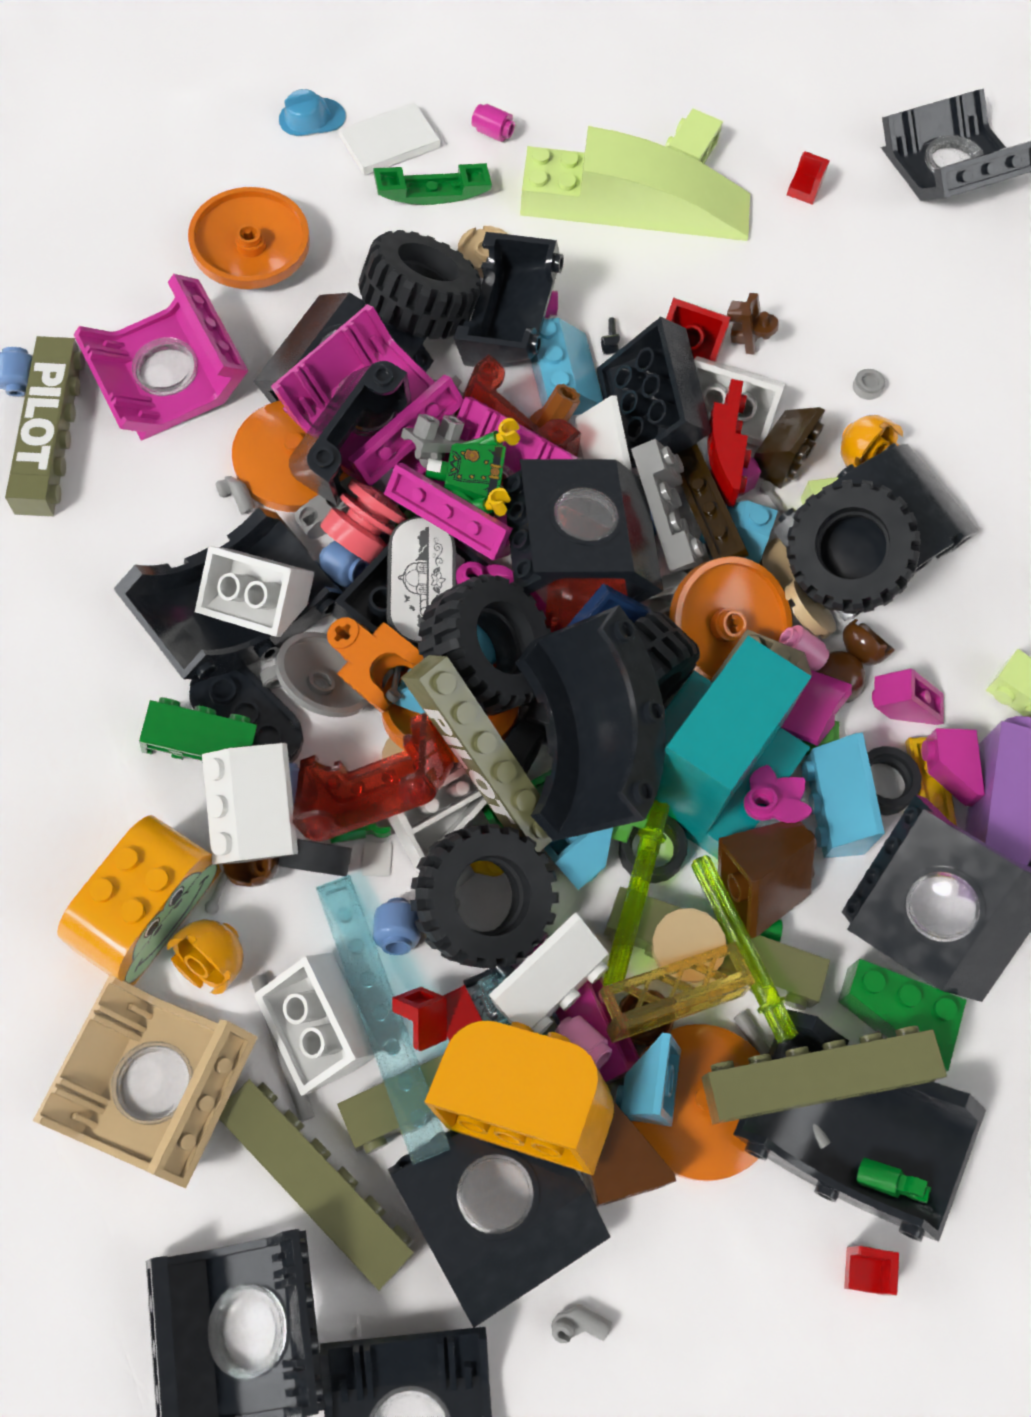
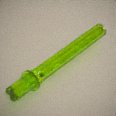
[603,800,670,991]
[691,855,798,1044]

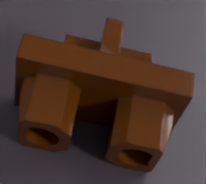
[727,293,779,355]

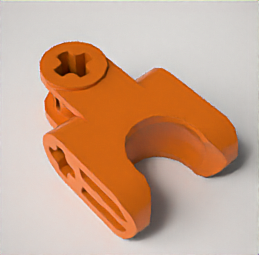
[327,617,424,713]

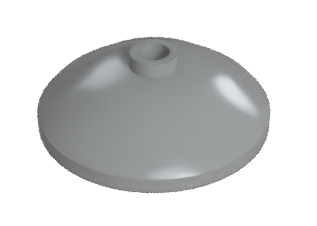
[275,632,369,717]

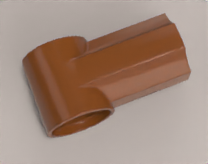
[526,384,580,446]

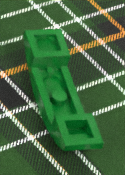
[373,163,492,205]

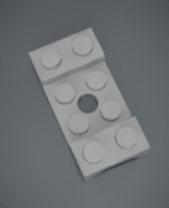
[631,439,713,574]

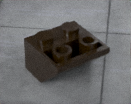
[753,407,825,489]

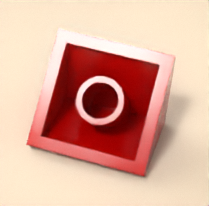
[666,297,731,362]

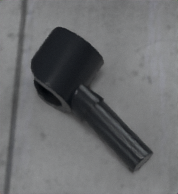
[601,317,620,354]
[463,965,515,989]

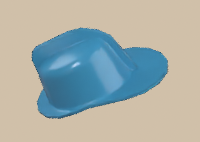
[279,89,346,136]

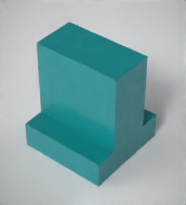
[649,635,812,859]

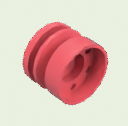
[320,479,409,563]

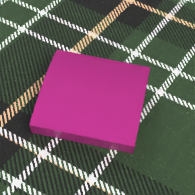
[781,670,852,746]

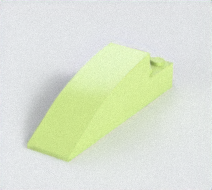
[520,126,750,241]

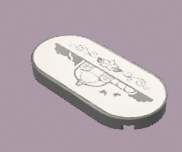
[386,517,456,647]

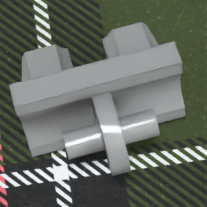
[401,414,465,469]

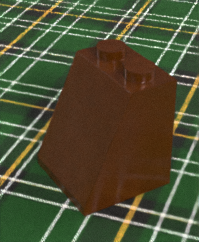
[717,821,817,939]
[581,1101,677,1207]

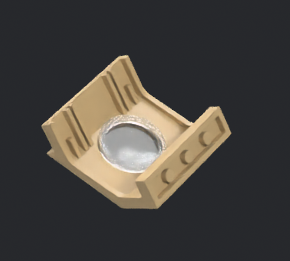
[33,975,258,1189]

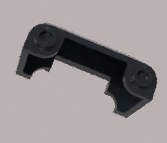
[454,232,564,368]
[289,361,412,507]

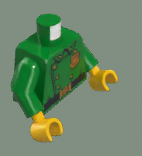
[425,418,520,517]

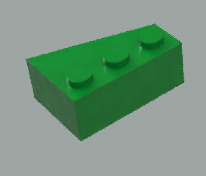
[139,697,257,763]
[838,959,967,1072]

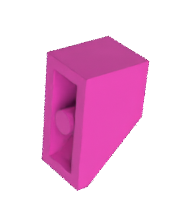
[872,668,944,725]
[921,728,985,807]

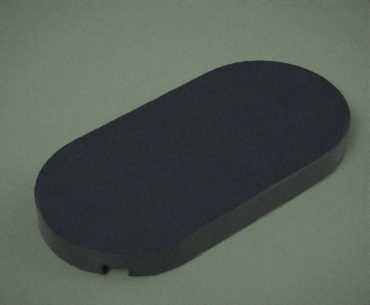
[189,666,304,763]

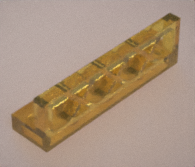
[599,942,755,1043]

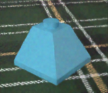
[699,500,778,564]
[544,828,613,890]
[616,1033,681,1127]

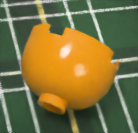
[840,415,903,467]
[167,919,244,995]

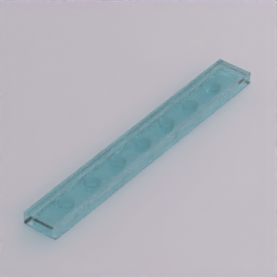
[316,875,450,1165]

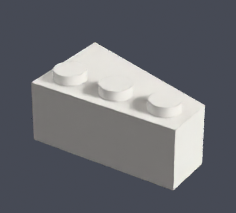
[383,766,487,872]

